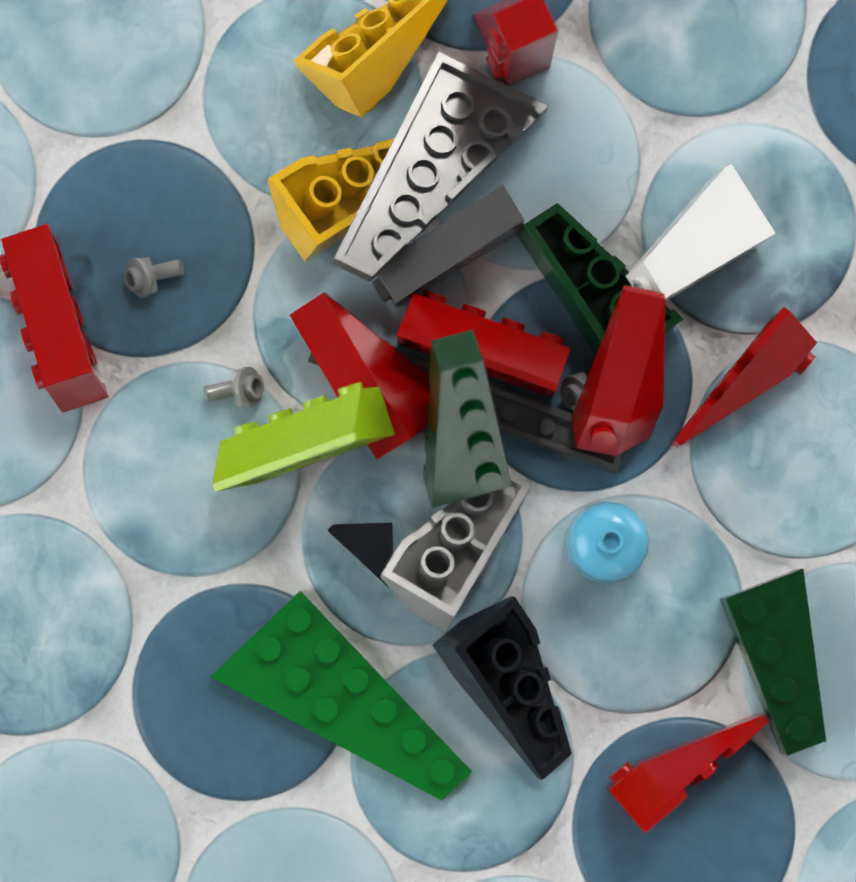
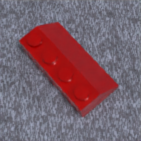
[396,290,570,398]

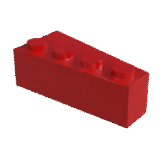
[472,0,558,86]
[0,223,109,413]

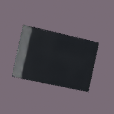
[327,522,394,588]

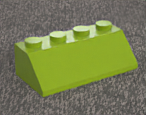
[212,382,395,492]

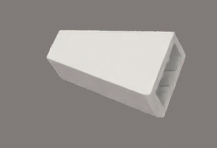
[626,164,776,301]

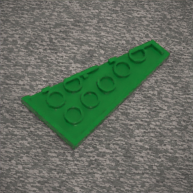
[210,591,472,801]

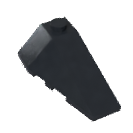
[432,596,572,780]

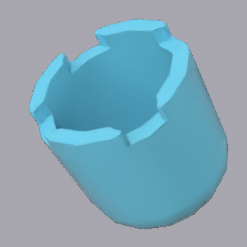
[564,502,649,584]

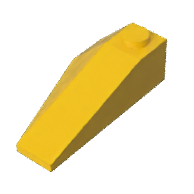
[293,0,448,118]
[267,138,395,261]

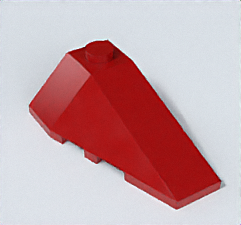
[571,285,665,456]
[289,292,430,460]
[671,307,817,448]
[607,713,769,833]

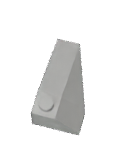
[380,470,532,632]

